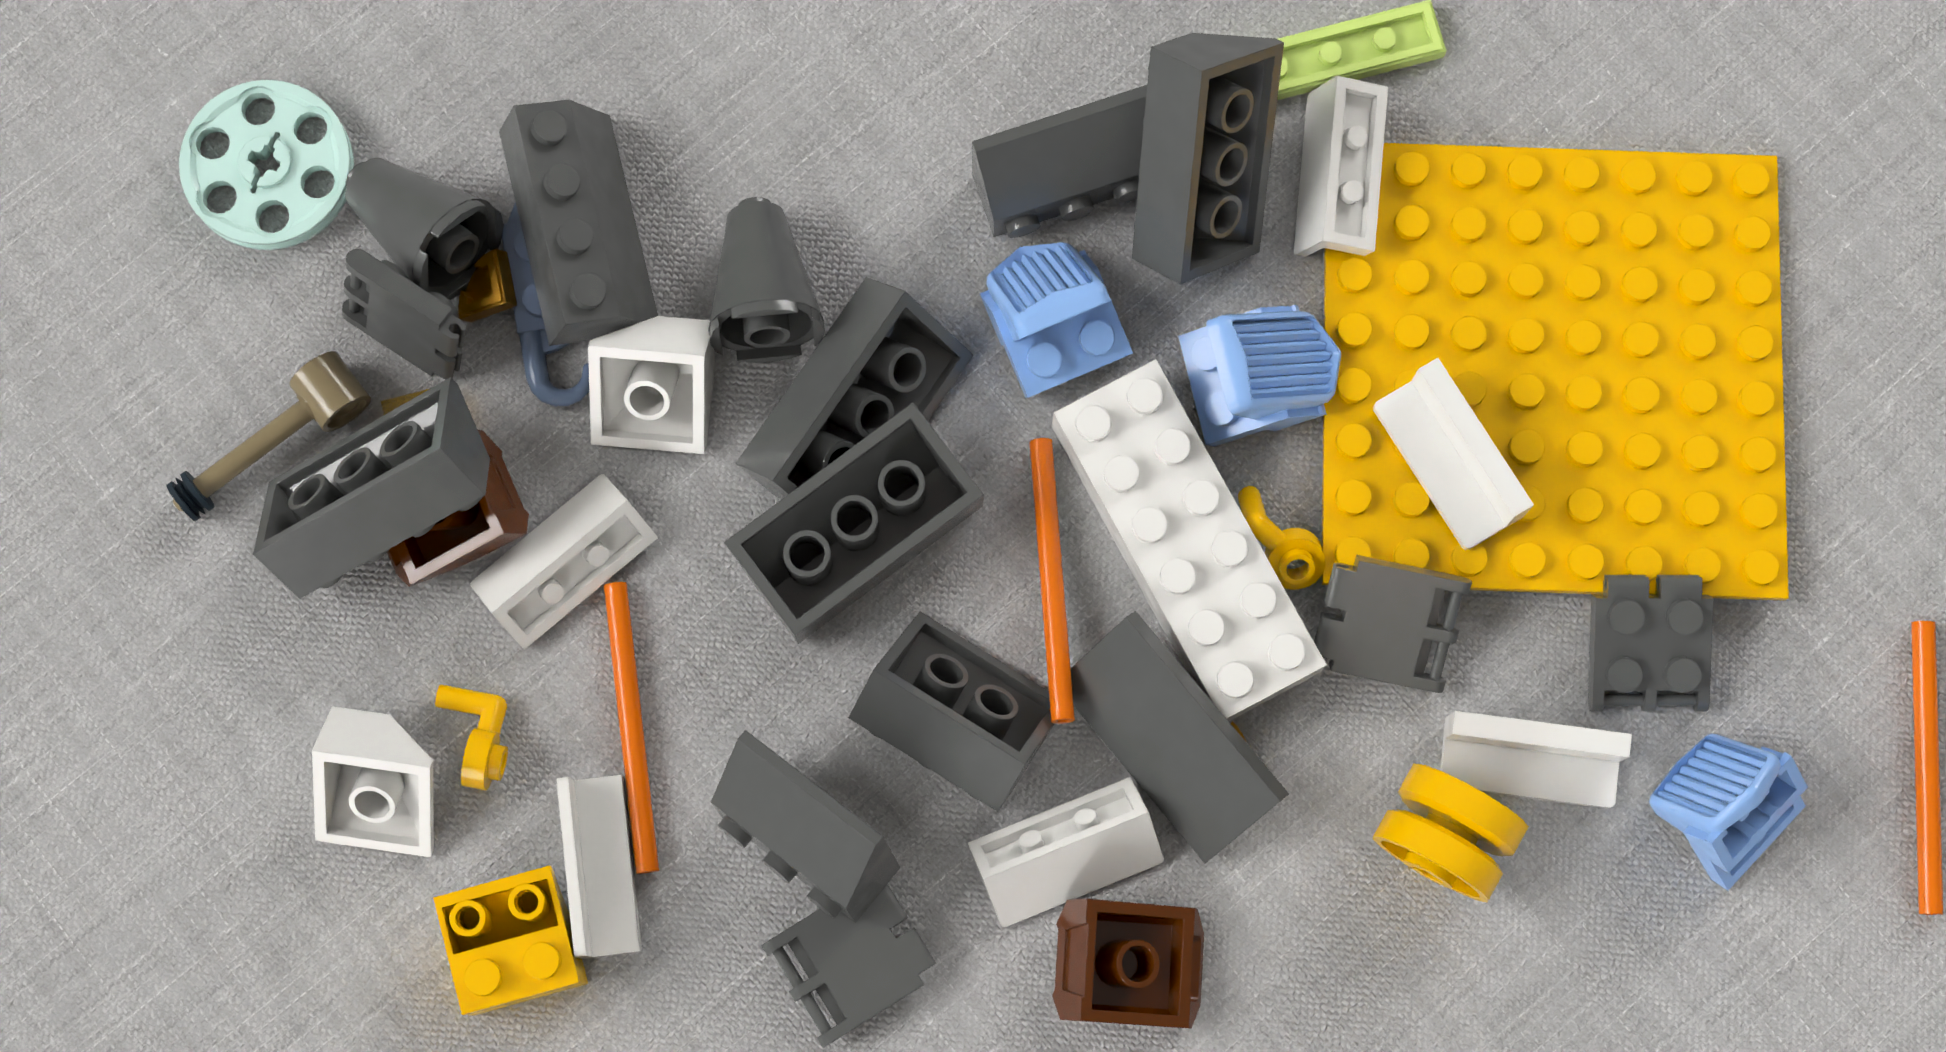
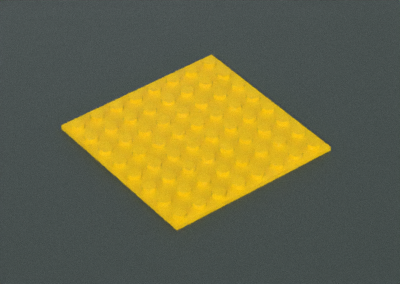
[1322,143,1789,601]

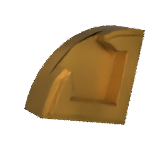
[458,249,517,322]

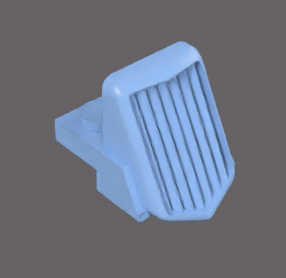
[980,242,1133,398]
[1178,305,1341,447]
[1649,733,1808,891]

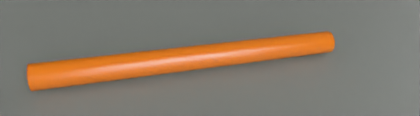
[1029,438,1075,724]
[604,582,659,874]
[1911,621,1943,915]

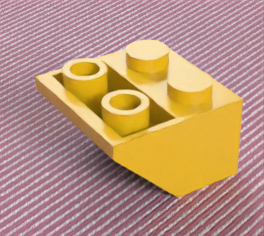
[433,865,589,1016]

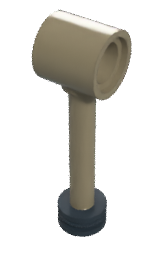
[166,351,371,521]

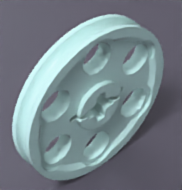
[179,80,354,250]

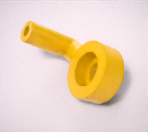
[1238,486,1325,590]
[435,684,508,790]

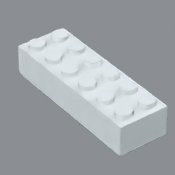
[1052,359,1327,722]

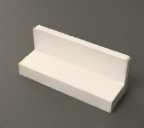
[1294,76,1388,257]
[1373,358,1534,550]
[470,474,658,650]
[1440,711,1632,809]
[557,775,642,959]
[968,777,1164,927]

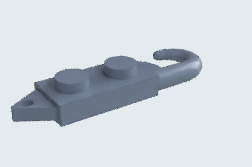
[502,202,589,407]

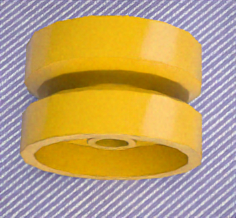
[1372,763,1529,903]

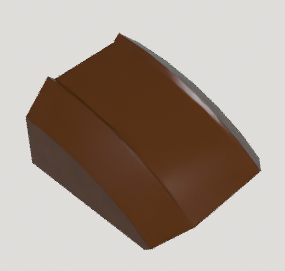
[387,430,529,587]
[1052,899,1204,1029]

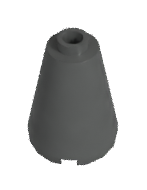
[345,158,504,300]
[708,197,825,363]

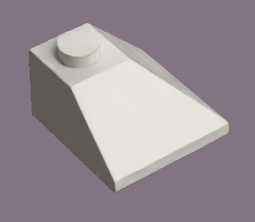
[588,316,715,454]
[312,706,434,857]

